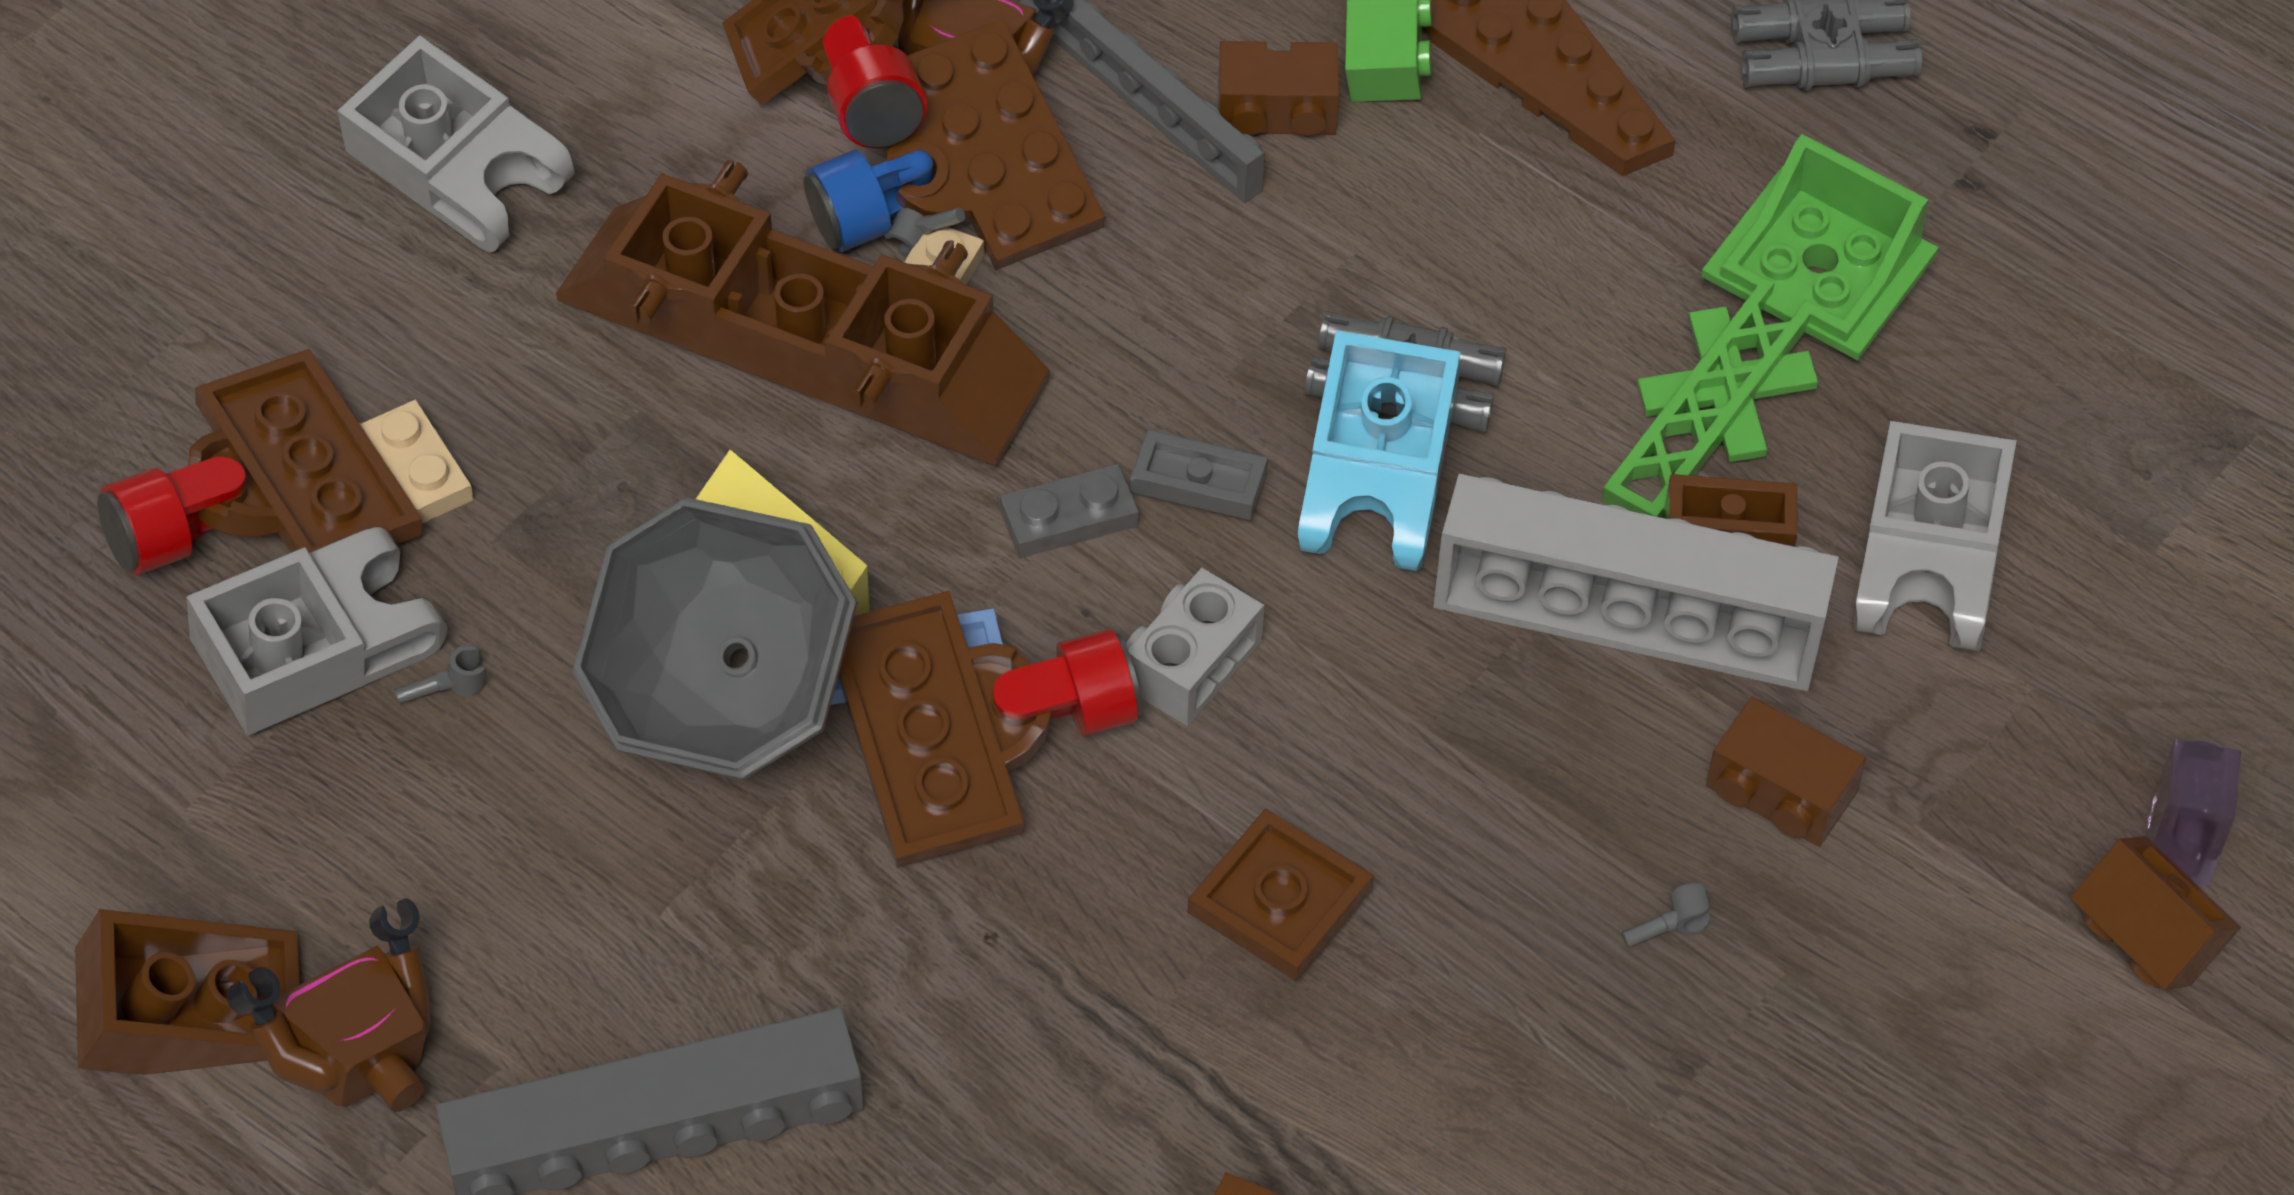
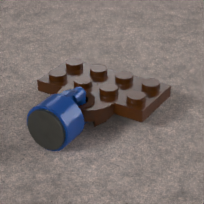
[803,18,1106,270]

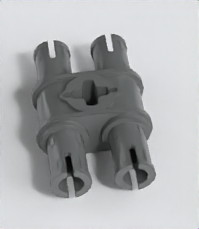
[1731,0,1922,91]
[1305,311,1507,433]

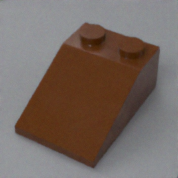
[75,909,300,1075]

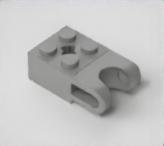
[337,35,574,252]
[1853,421,2017,651]
[186,527,448,736]

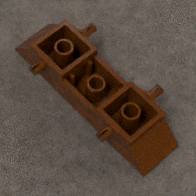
[556,160,1049,466]

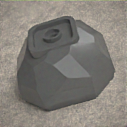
[572,497,858,780]

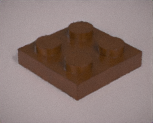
[1187,808,1374,981]

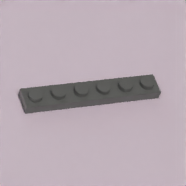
[1013,0,1265,203]

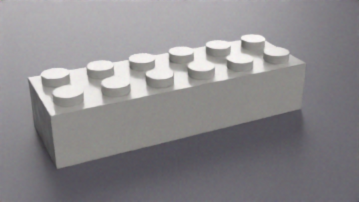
[1433,474,1839,691]

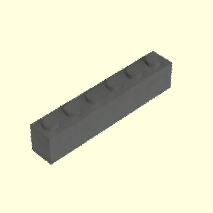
[435,1007,863,1195]

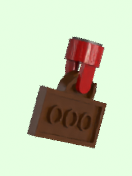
[722,0,927,148]
[97,349,422,576]
[838,591,1142,868]

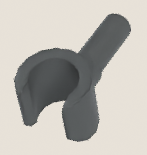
[884,207,965,256]
[395,645,486,704]
[1621,883,1711,948]

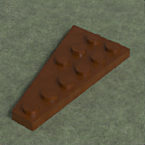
[1422,0,1676,176]

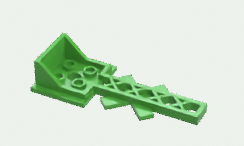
[1602,134,1939,518]

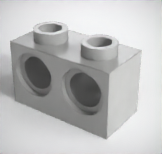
[1126,567,1264,727]

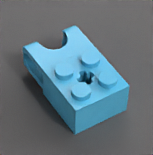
[1298,330,1460,572]

